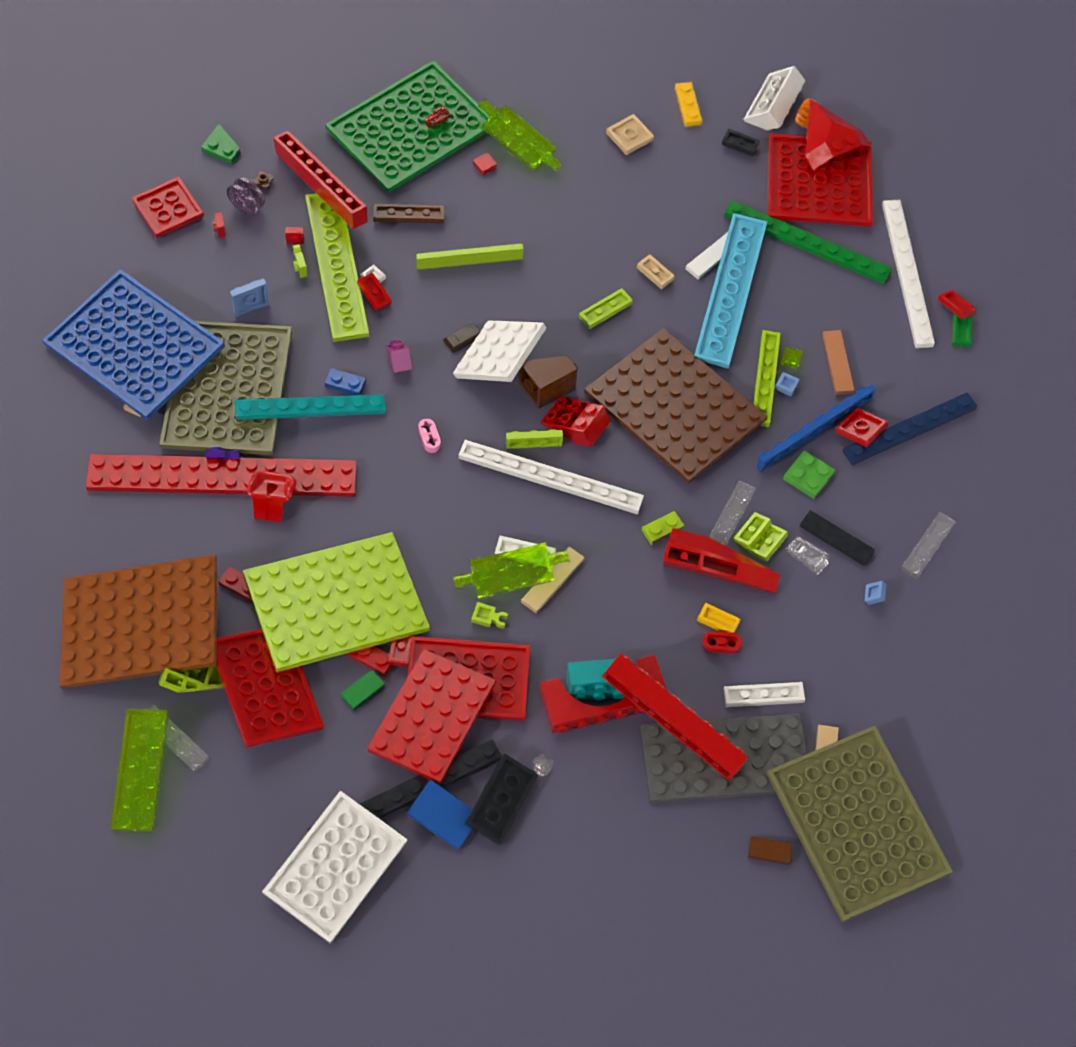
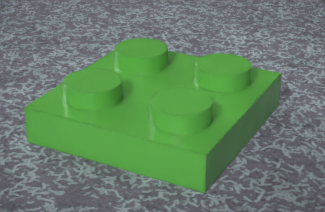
[783,450,835,499]

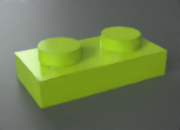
[641,511,685,545]

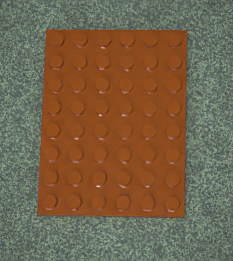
[59,554,217,689]

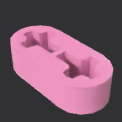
[418,419,441,453]

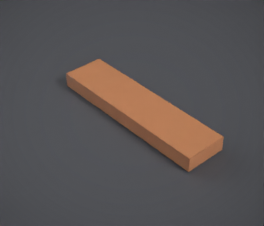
[822,330,854,395]

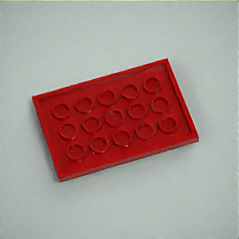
[216,629,324,748]
[407,636,530,721]
[367,649,496,785]

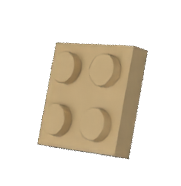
[606,114,654,155]

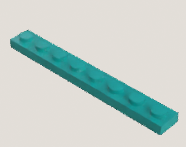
[234,394,386,420]

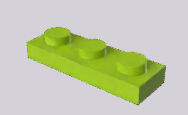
[579,288,633,330]
[506,429,563,449]

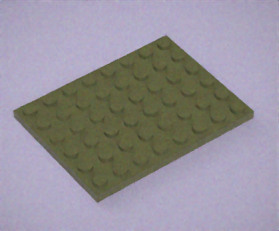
[159,321,293,455]
[766,725,953,922]

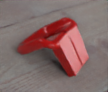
[247,471,297,523]

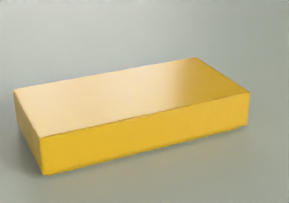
[697,603,741,633]

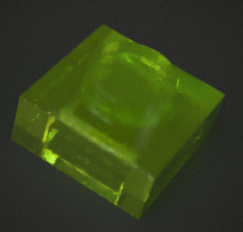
[780,346,803,370]

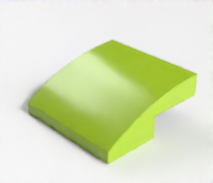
[733,512,788,562]

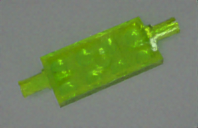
[478,99,562,172]
[453,542,570,599]

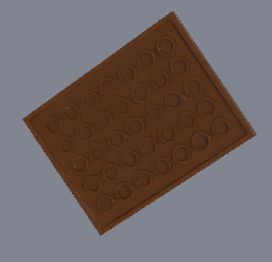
[584,329,768,484]

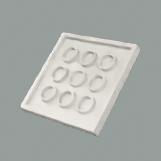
[453,321,546,382]

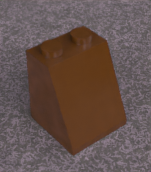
[518,356,578,409]

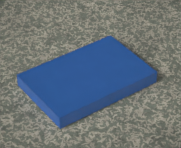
[407,779,472,850]

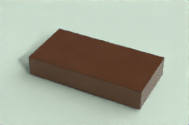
[748,836,792,865]

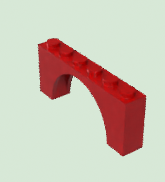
[539,655,667,733]

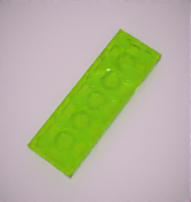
[110,709,169,833]

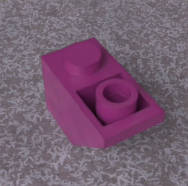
[386,340,412,373]

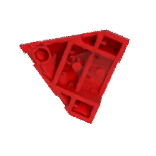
[804,100,871,171]

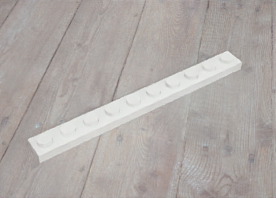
[882,200,935,348]
[459,440,644,515]

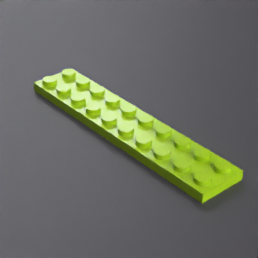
[305,193,369,342]

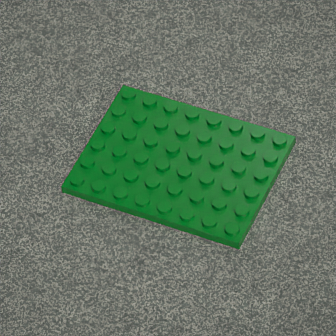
[325,60,497,193]

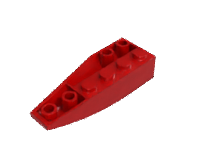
[663,528,780,594]

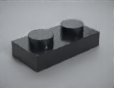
[721,128,760,157]

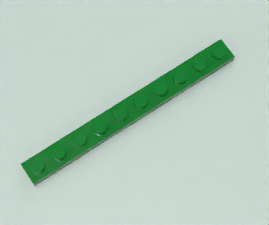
[724,200,892,284]

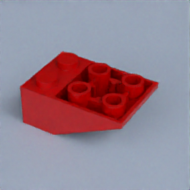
[541,396,611,447]

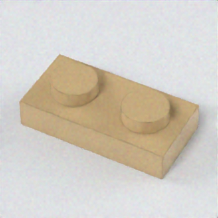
[637,254,675,290]

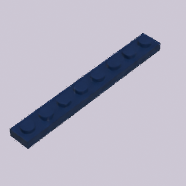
[843,392,977,466]

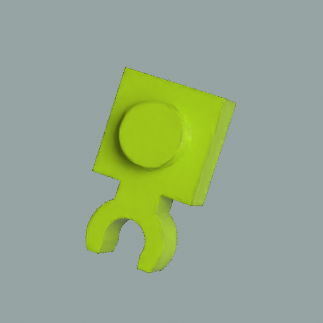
[293,244,307,278]
[471,602,508,629]

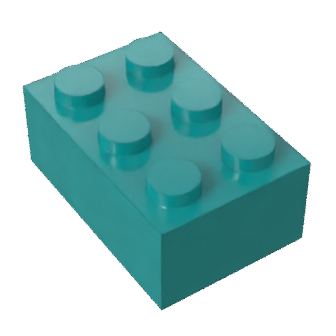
[566,659,625,702]

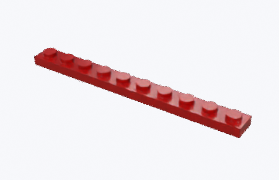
[218,566,392,676]

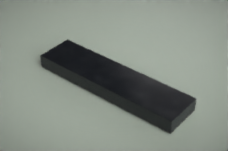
[799,510,875,566]

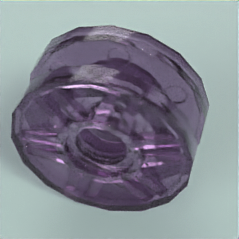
[226,177,265,216]

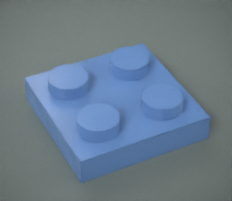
[230,278,269,317]

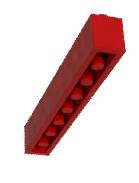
[273,131,368,230]
[602,653,748,780]

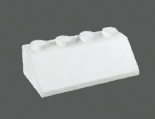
[744,66,805,130]

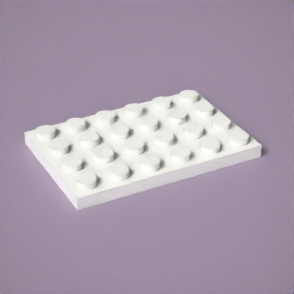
[262,791,407,944]

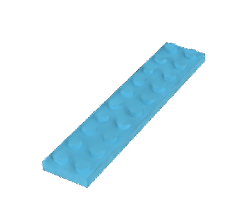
[694,213,767,369]

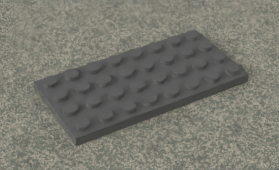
[640,714,807,803]

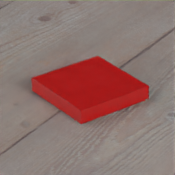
[836,407,888,447]

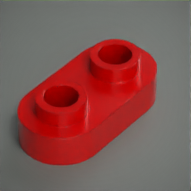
[702,631,742,654]

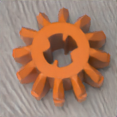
[795,98,820,128]

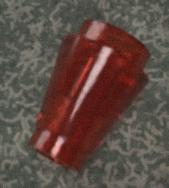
[424,105,451,128]

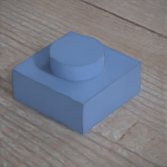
[775,372,800,396]
[864,581,887,605]

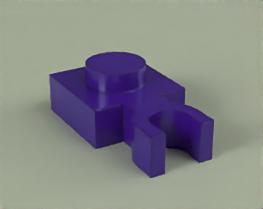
[206,447,240,460]

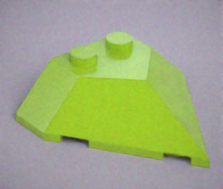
[158,666,224,693]

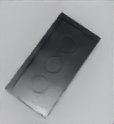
[464,753,539,845]

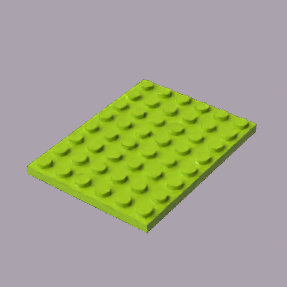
[243,532,430,672]

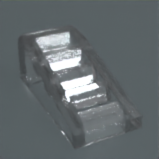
[786,536,829,574]

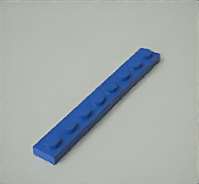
[757,384,876,472]

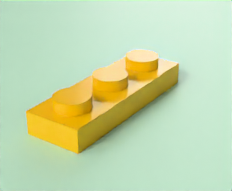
[675,82,702,127]

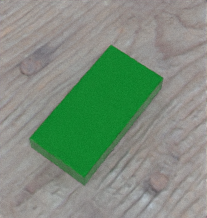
[952,313,972,348]
[341,670,385,710]

